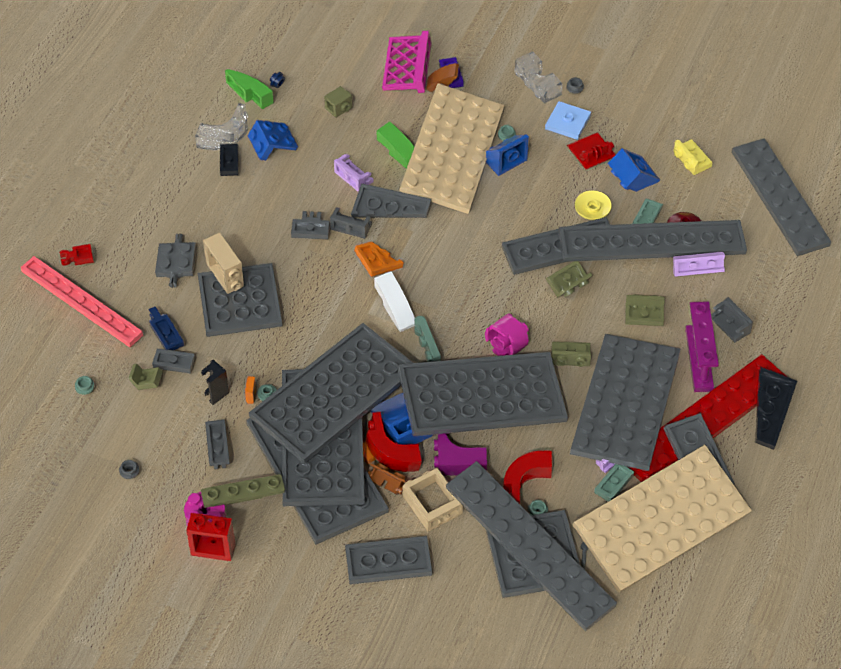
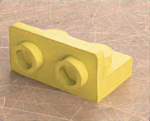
[673,139,712,175]

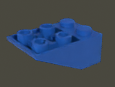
[370,393,432,445]

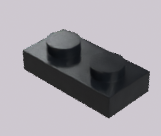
[220,144,238,176]

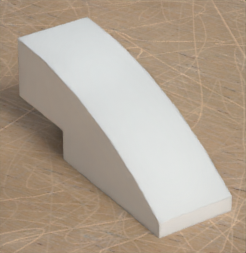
[374,271,415,332]

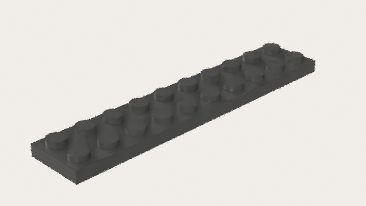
[558,220,747,262]
[446,461,617,632]

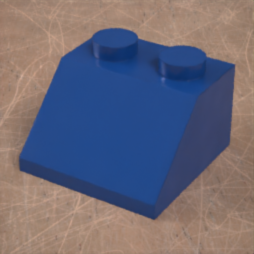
[486,134,529,176]
[608,148,660,191]

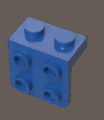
[248,120,298,161]

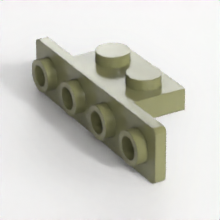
[201,474,285,508]

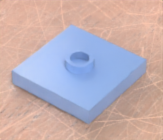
[545,101,591,140]

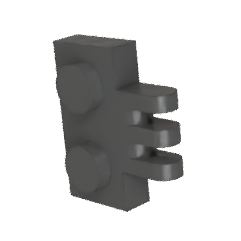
[291,211,330,239]

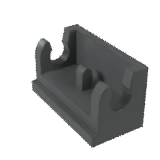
[330,207,372,239]
[711,297,753,343]

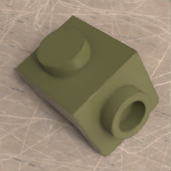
[129,364,163,390]

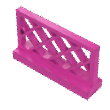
[382,31,431,93]

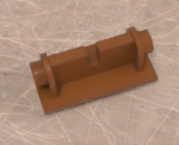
[368,463,407,495]

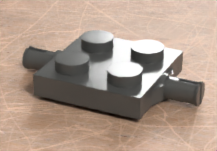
[155,233,197,288]

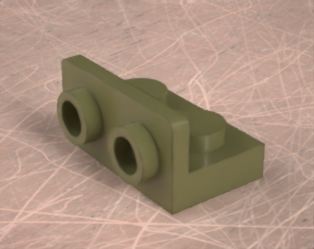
[551,342,591,367]

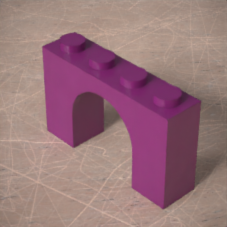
[434,433,487,476]

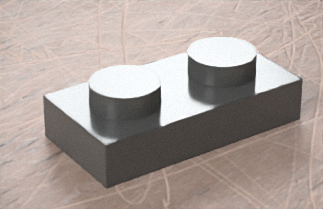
[152,348,195,374]

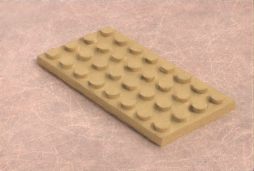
[399,83,504,214]
[573,445,752,593]

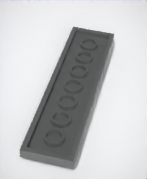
[732,138,831,257]

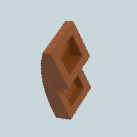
[426,63,459,92]

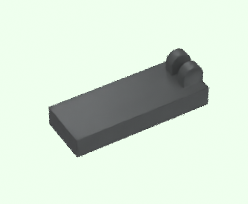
[205,419,230,470]

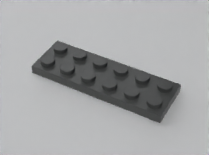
[502,217,610,275]

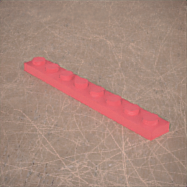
[21,256,143,347]

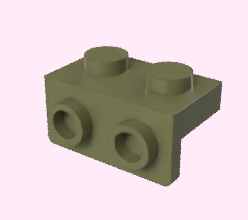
[546,261,593,298]
[625,294,665,326]

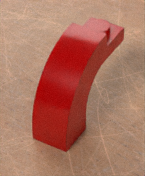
[366,412,422,472]
[503,450,552,504]

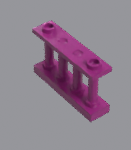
[685,302,719,392]

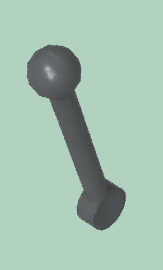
[581,542,589,570]

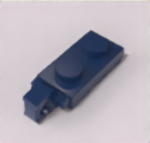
[148,306,184,351]

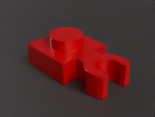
[59,244,94,266]

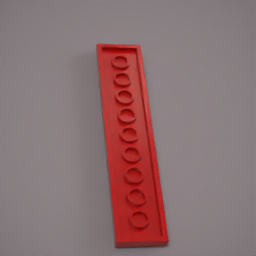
[626,354,787,482]

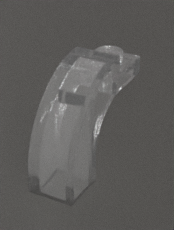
[195,103,248,150]

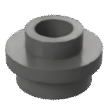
[566,77,584,94]
[119,460,140,479]

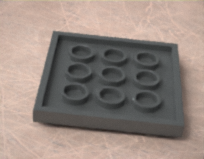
[198,263,282,337]
[485,510,580,598]

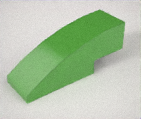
[225,69,274,109]
[376,121,414,169]

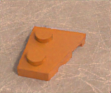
[354,241,404,277]

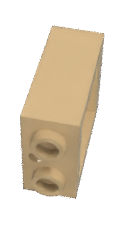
[203,232,244,294]
[402,468,463,532]

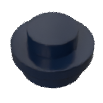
[270,72,285,88]

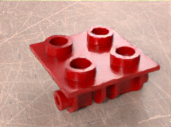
[567,132,616,170]

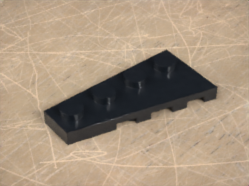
[755,367,797,450]

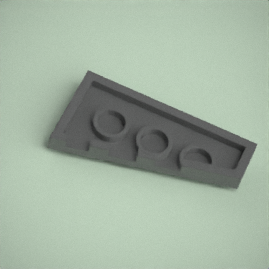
[351,183,432,218]

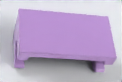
[334,154,373,192]

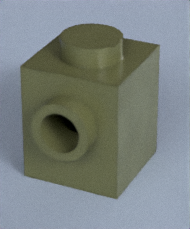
[324,86,352,118]

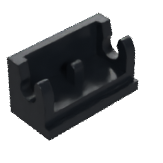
[201,360,229,405]

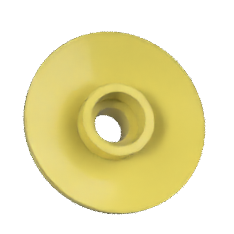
[575,191,611,220]

